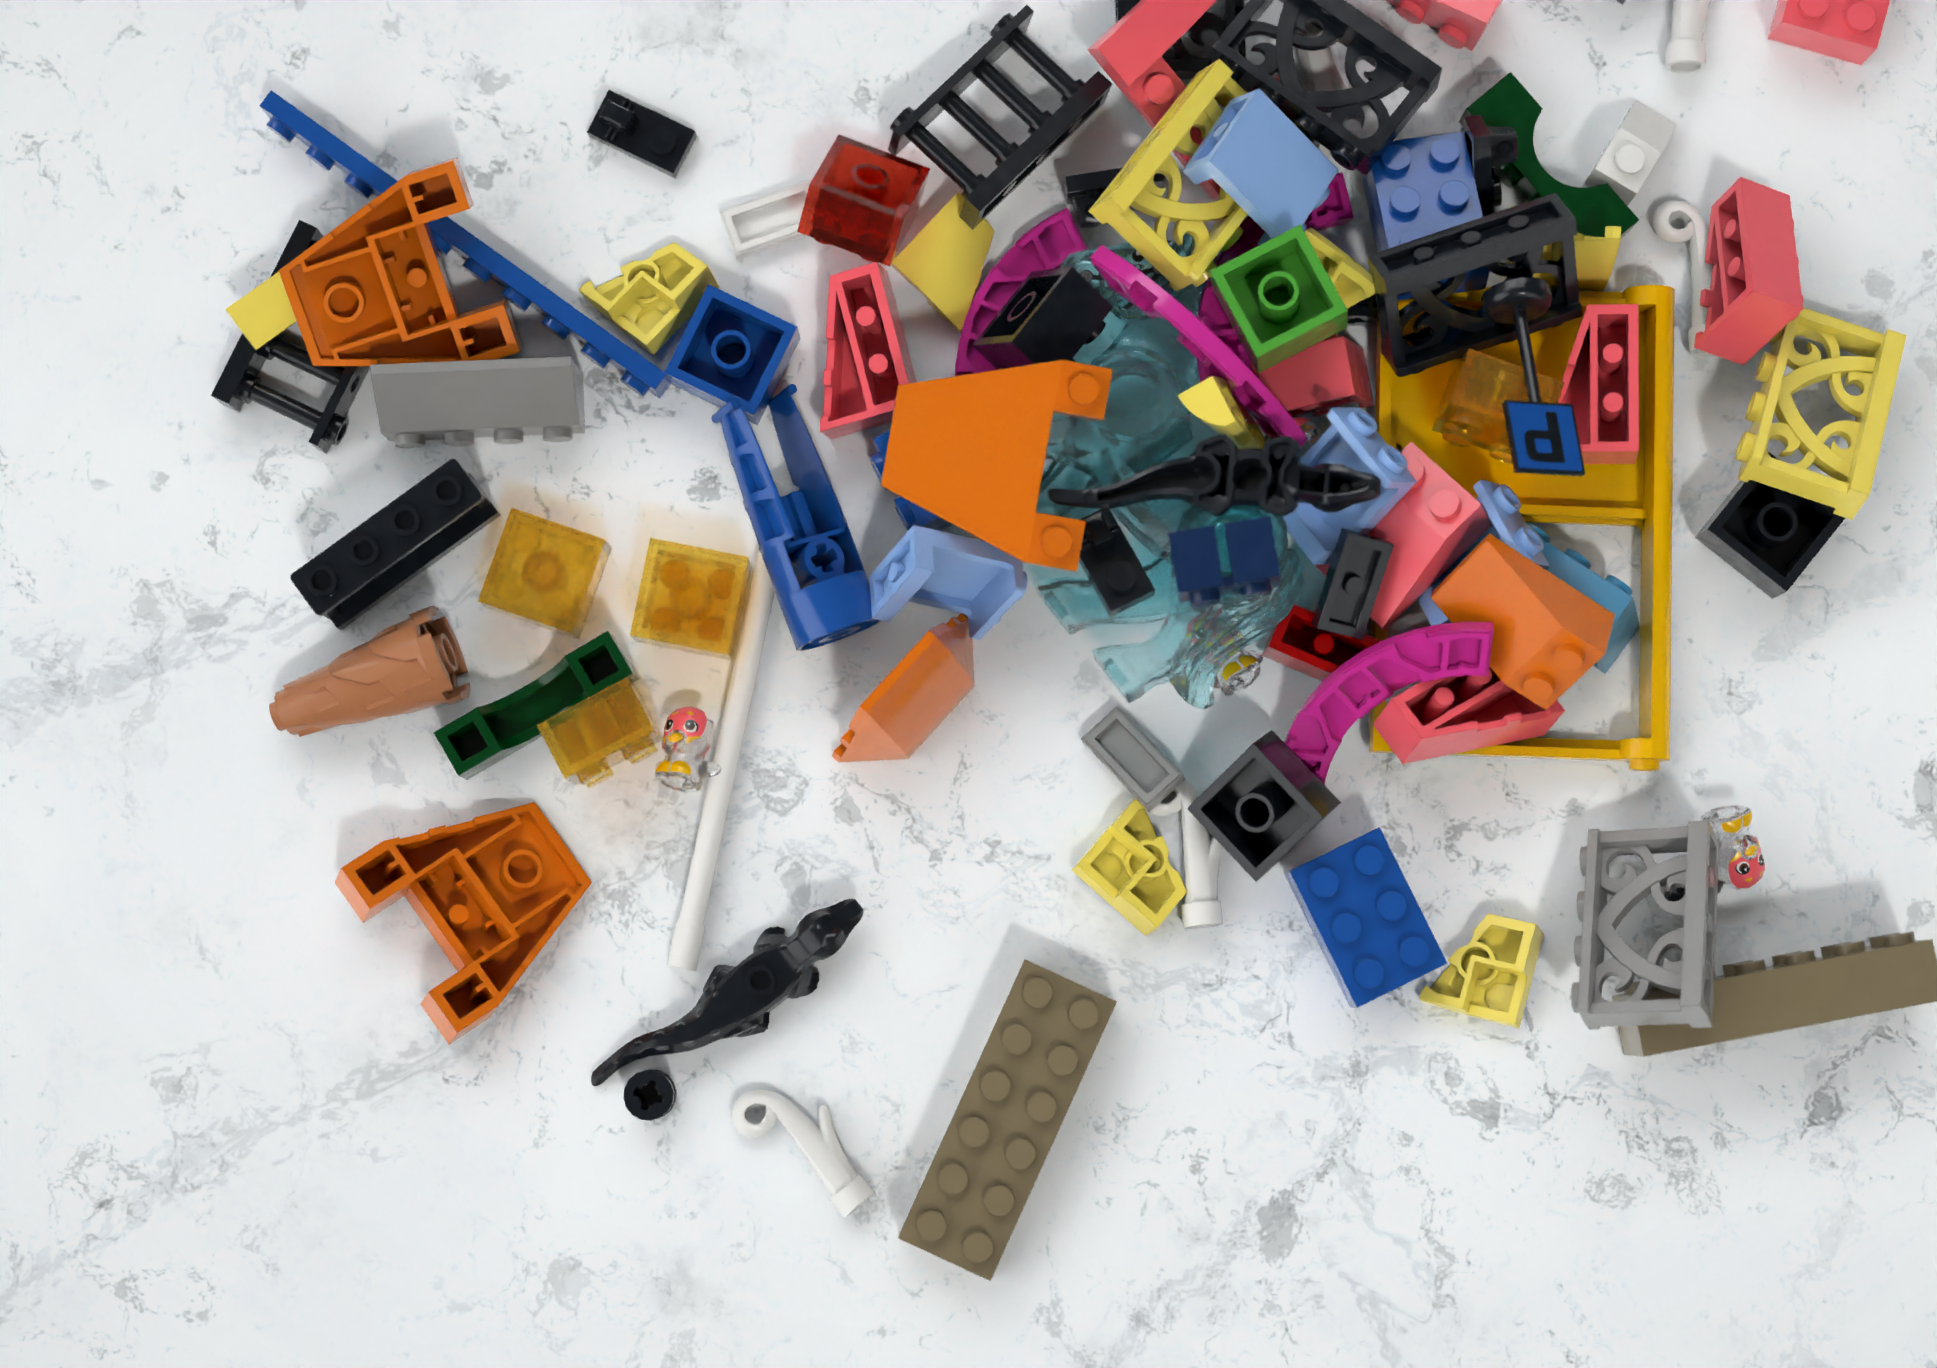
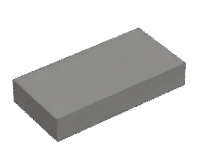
[1081,706,1185,812]

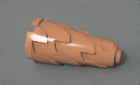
[269,606,470,737]

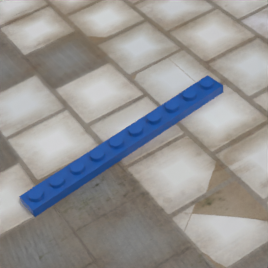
[259,90,670,399]

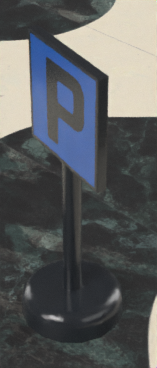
[1481,277,1585,476]

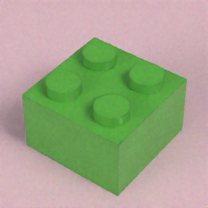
[1210,225,1348,374]

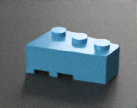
[1526,522,1640,674]

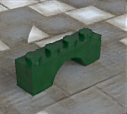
[1459,72,1639,238]
[434,631,639,780]

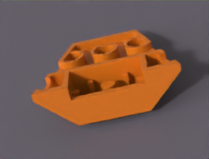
[831,613,975,762]

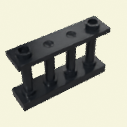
[888,5,1112,229]
[211,220,370,454]

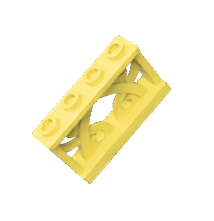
[1089,59,1250,292]
[1735,307,1907,520]

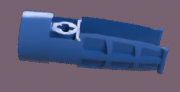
[711,384,881,651]

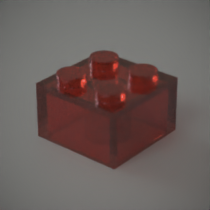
[797,134,930,267]

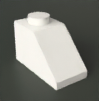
[1584,100,1677,206]

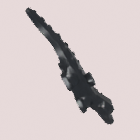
[1047,434,1381,517]
[591,899,864,1086]

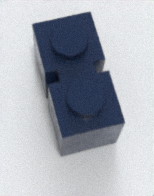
[1168,516,1281,607]

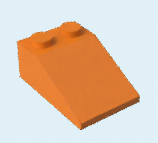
[1431,534,1615,710]

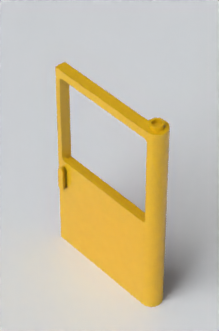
[1369,285,1675,771]

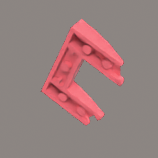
[1087,0,1279,199]

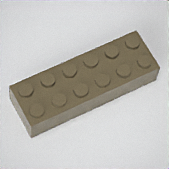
[1612,932,1937,1057]
[898,959,1117,1281]

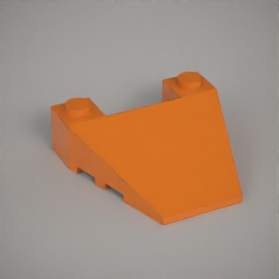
[279,157,523,366]
[880,360,1113,572]
[334,802,592,1045]

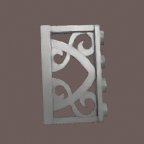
[1571,820,1719,1030]

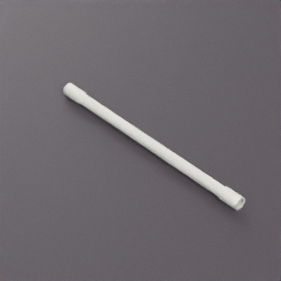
[667,481,799,971]

